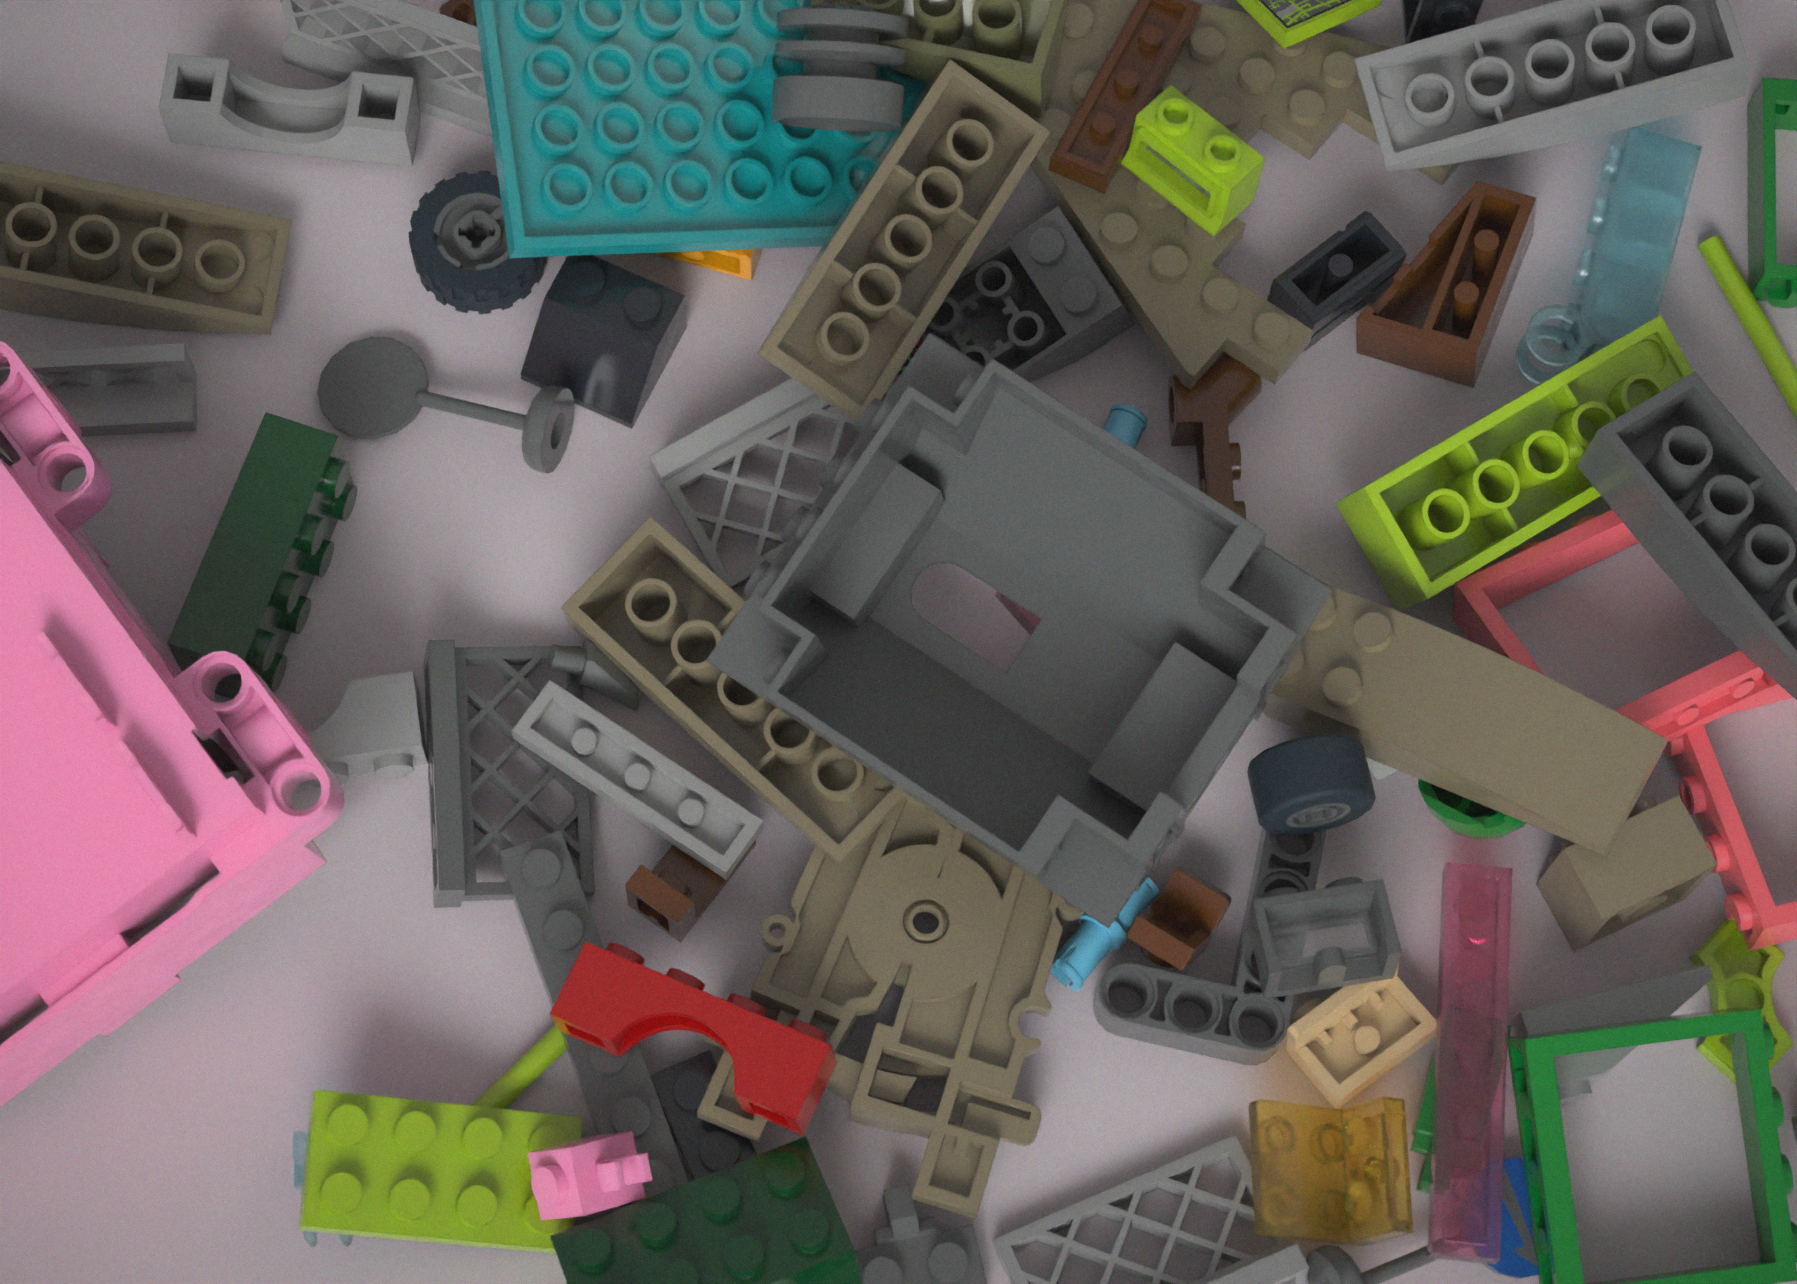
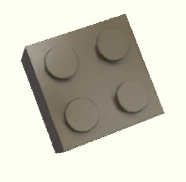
[1536,795,1718,952]

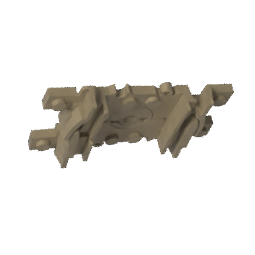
[697,796,1084,1219]

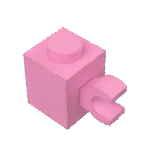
[528,1131,652,1220]

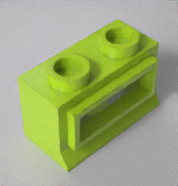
[1121,85,1265,237]

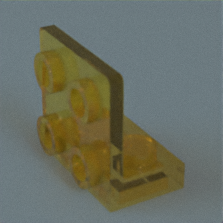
[1248,1096,1413,1246]

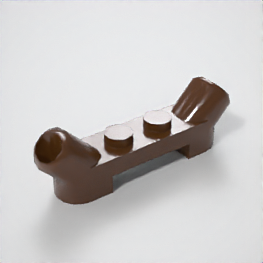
[1168,352,1262,519]

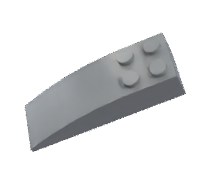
[1354,0,1750,172]

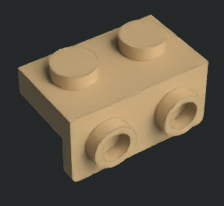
[1286,963,1440,1110]

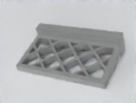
[280,0,492,137]
[649,377,895,589]
[993,1134,1309,1284]

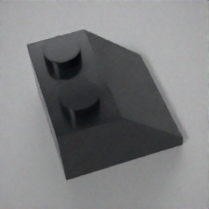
[520,255,687,429]

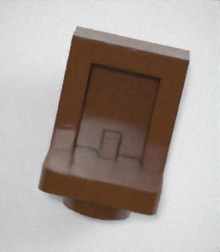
[1126,866,1232,971]

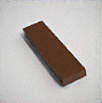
[1048,0,1202,194]

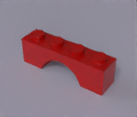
[550,941,837,1136]

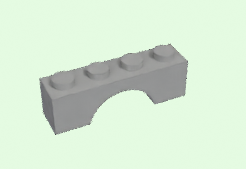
[159,53,421,166]
[194,671,428,787]

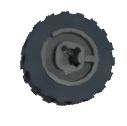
[409,170,548,314]

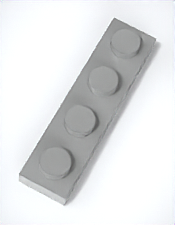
[511,680,764,880]

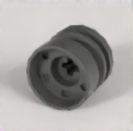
[771,3,908,132]

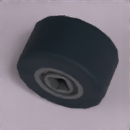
[1247,733,1376,835]

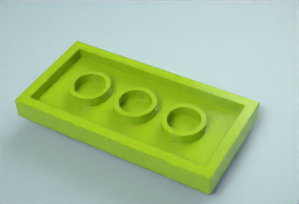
[298,1089,582,1254]

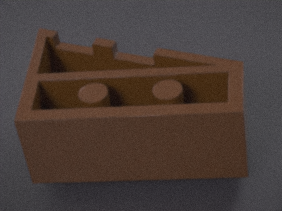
[1356,181,1536,388]

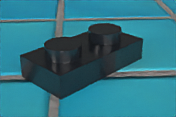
[650,1049,757,1180]

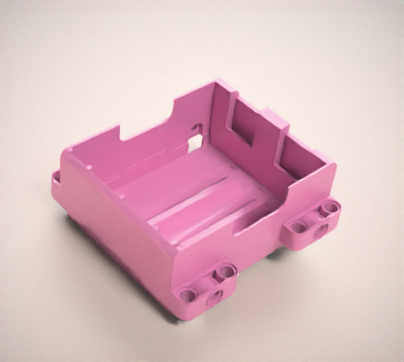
[0,341,344,1108]

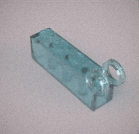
[1516,127,1702,384]

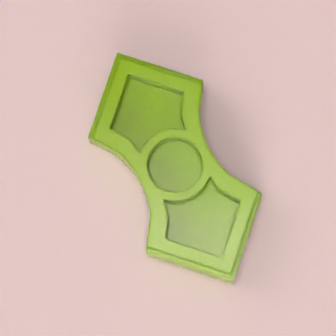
[1689,918,1794,1085]

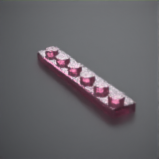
[1427,862,1513,1265]

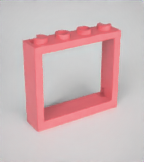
[1453,510,1781,742]
[1663,687,1797,951]

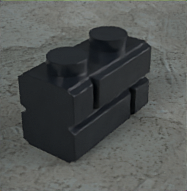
[1267,210,1407,351]

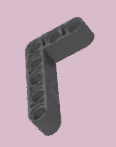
[1093,828,1327,1065]

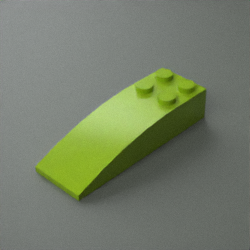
[1335,315,1694,611]

